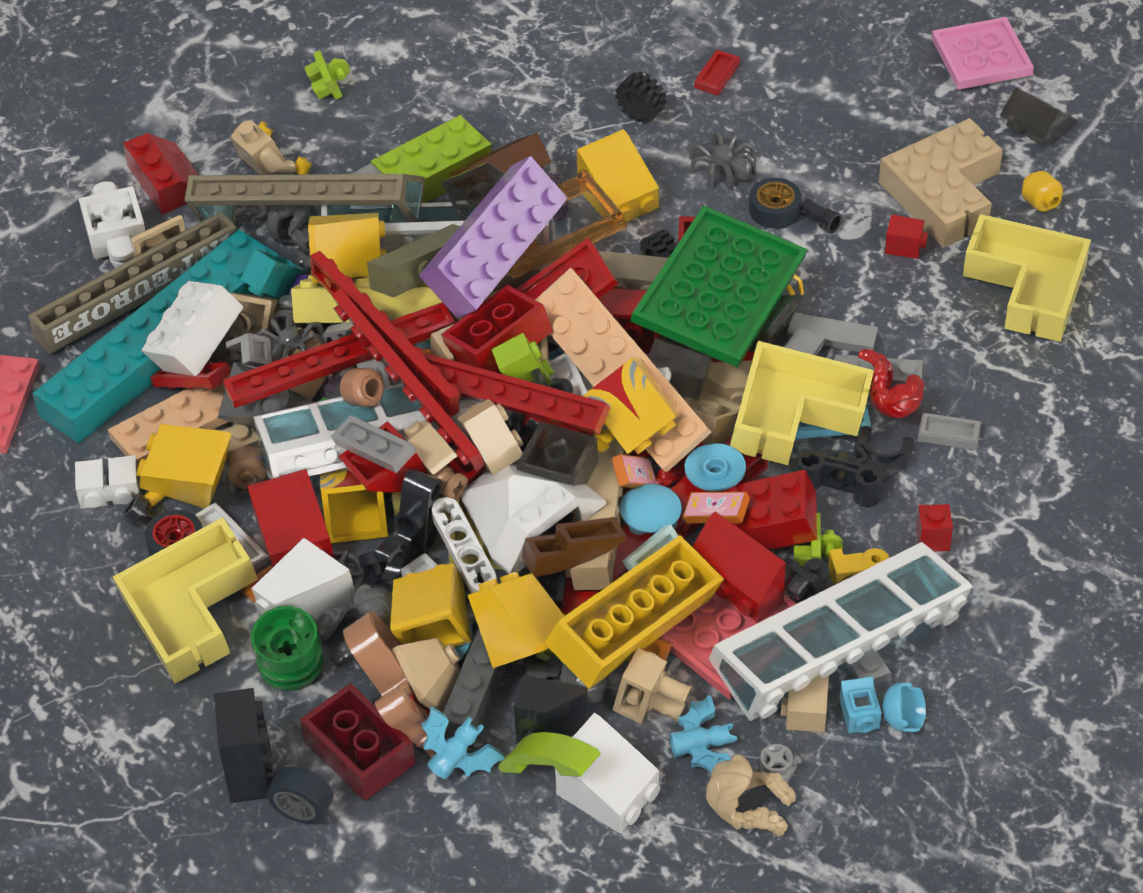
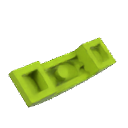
[498,732,601,777]

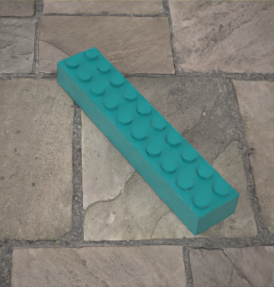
[32,230,279,444]

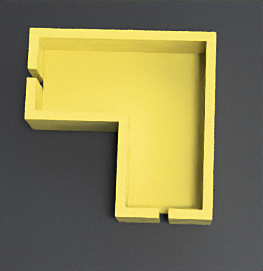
[963,214,1091,342]
[730,341,874,465]
[113,517,258,684]

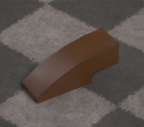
[522,517,626,577]

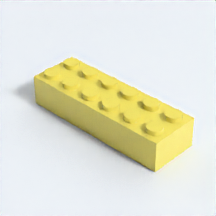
[291,275,468,323]

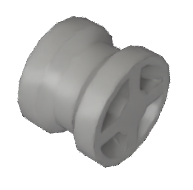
[760,744,793,782]

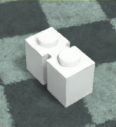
[75,455,140,509]

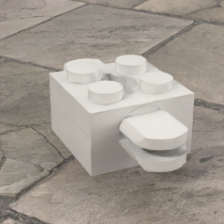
[79,181,145,268]

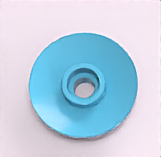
[685,443,746,491]

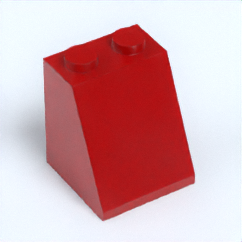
[247,469,335,568]

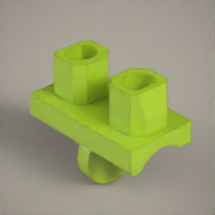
[304,50,350,100]
[794,513,843,566]

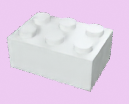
[141,281,243,376]

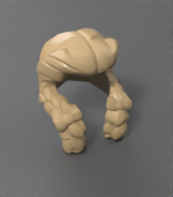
[706,754,796,837]

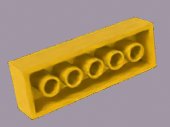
[545,535,724,689]

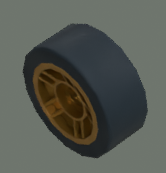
[749,177,802,229]

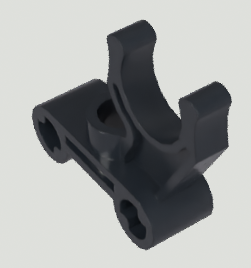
[796,426,914,507]
[372,468,442,593]

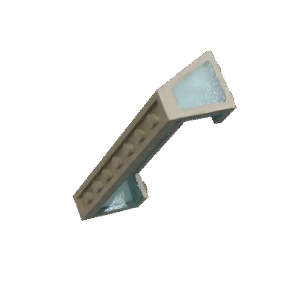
[185,174,425,224]

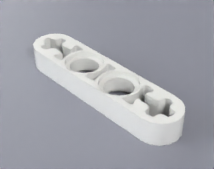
[432,497,497,594]

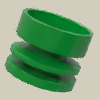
[251,606,324,691]

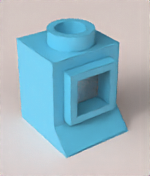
[839,676,882,733]

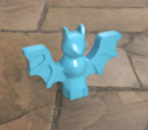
[669,695,737,775]
[421,706,504,779]

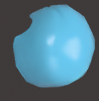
[882,682,926,732]

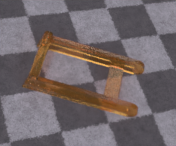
[508,169,627,278]

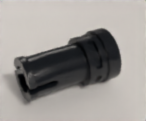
[800,199,842,233]

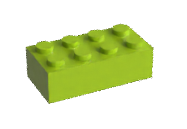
[371,115,492,203]

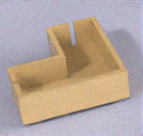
[879,118,1003,248]

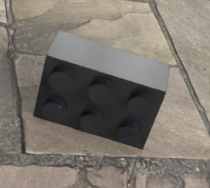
[214,688,274,803]

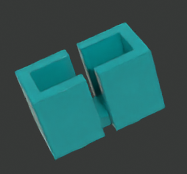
[240,249,306,300]

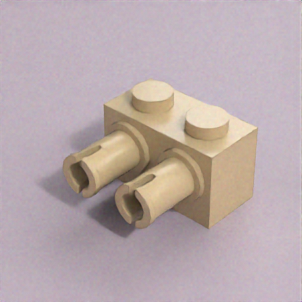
[457,399,524,475]
[613,648,692,724]

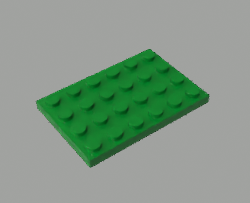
[631,205,807,368]

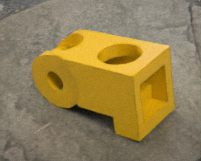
[828,548,889,586]

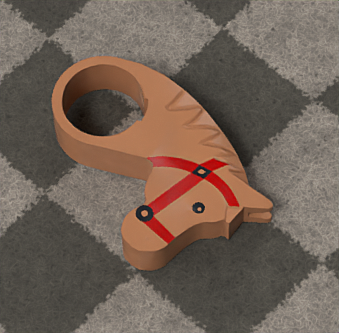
[343,611,436,758]

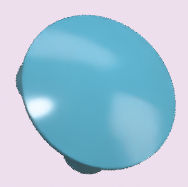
[620,484,682,535]

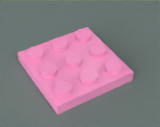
[931,17,1034,90]

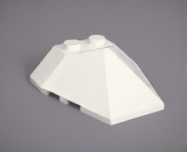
[460,461,606,574]

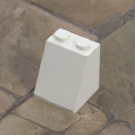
[252,538,355,625]
[555,713,660,834]

